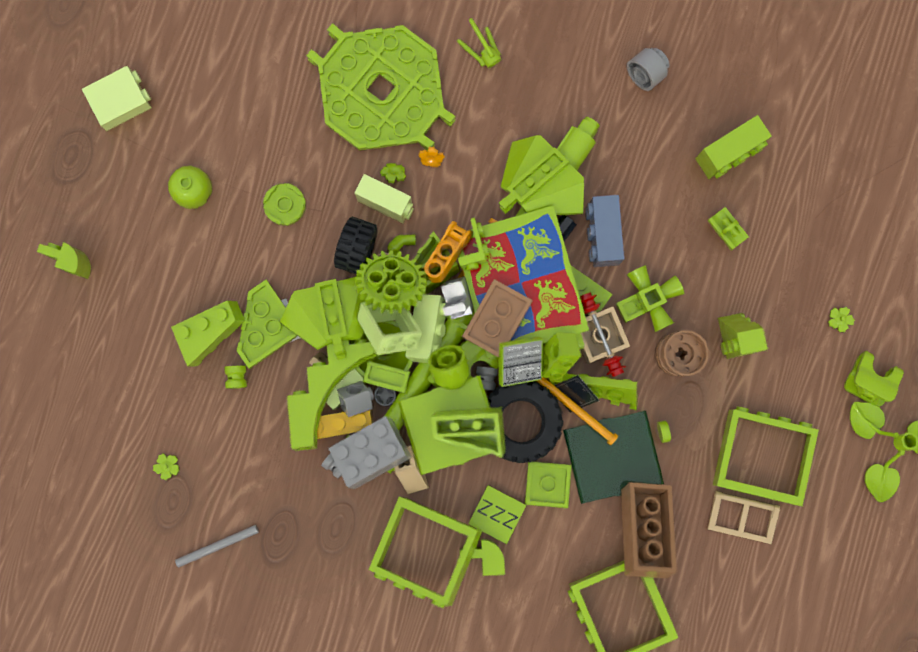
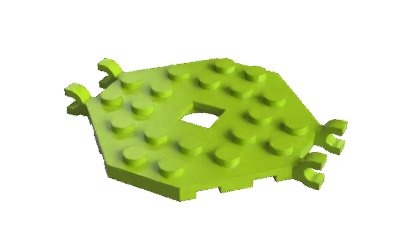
[306,23,456,151]

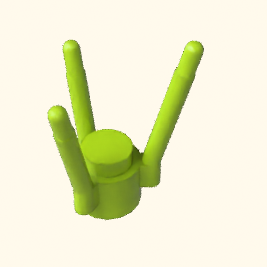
[457,18,502,69]

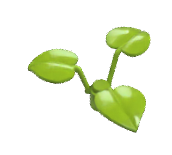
[850,402,918,503]

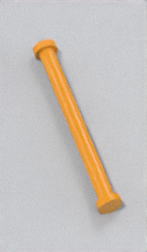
[532,378,618,445]

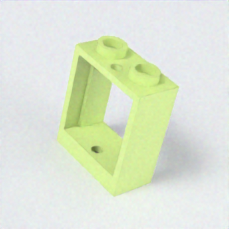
[357,302,422,355]

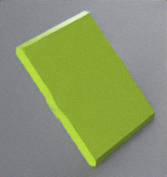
[398,376,491,475]

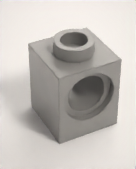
[337,381,374,417]

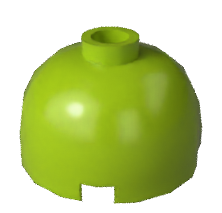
[168,166,212,209]

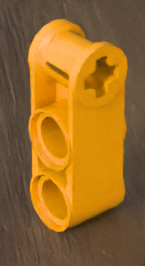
[425,221,473,283]

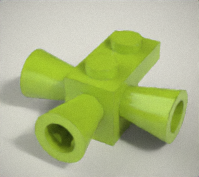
[616,265,684,332]

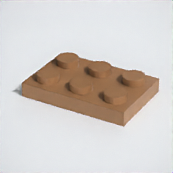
[462,279,533,357]

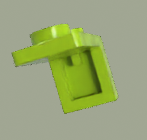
[458,218,490,271]

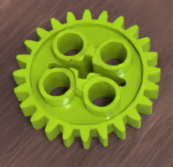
[355,250,427,315]

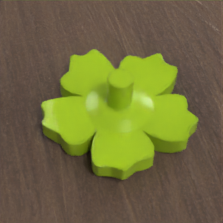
[380,163,406,183]
[828,307,855,332]
[153,454,180,480]

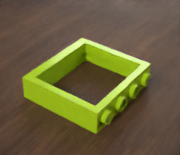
[713,406,819,507]
[369,496,482,608]
[567,560,678,652]

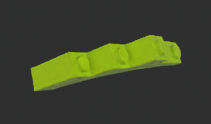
[287,339,395,451]

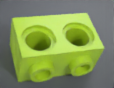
[542,332,581,380]

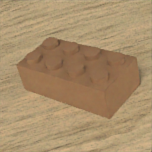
[621,482,677,578]

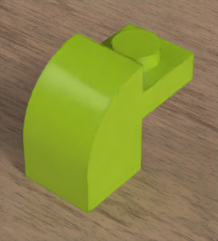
[460,538,505,576]

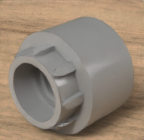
[627,48,669,91]

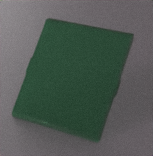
[563,411,664,504]

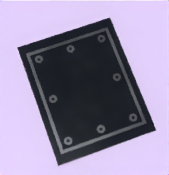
[554,375,600,413]

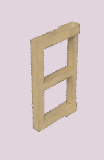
[707,491,780,544]

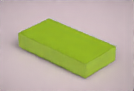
[363,361,411,393]

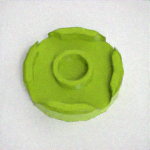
[263,183,306,226]

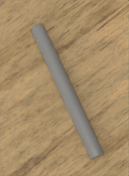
[175,525,259,568]

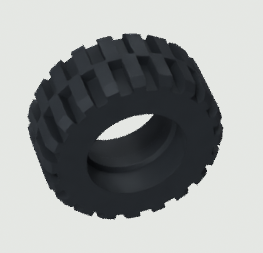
[487,381,564,463]

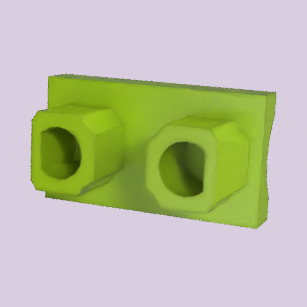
[707,207,749,250]

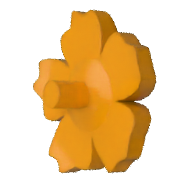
[418,146,445,167]

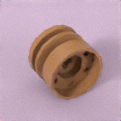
[655,330,709,376]

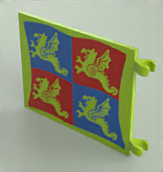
[459,206,589,366]

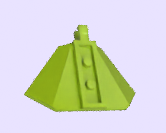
[499,135,584,215]
[280,277,365,359]

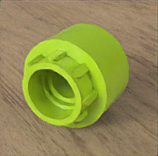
[428,345,470,390]

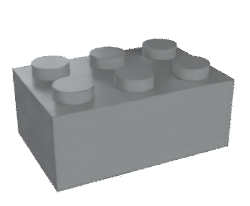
[328,416,412,489]

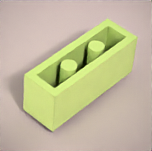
[405,294,446,363]

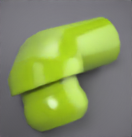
[387,234,416,255]

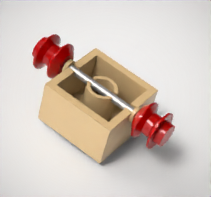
[580,292,630,377]

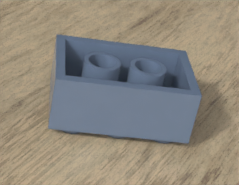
[585,195,624,267]

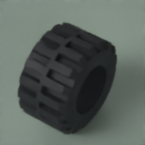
[334,216,378,275]

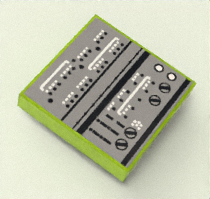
[499,336,543,387]

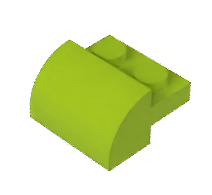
[37,242,91,279]

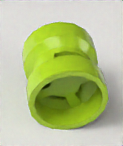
[224,366,247,389]

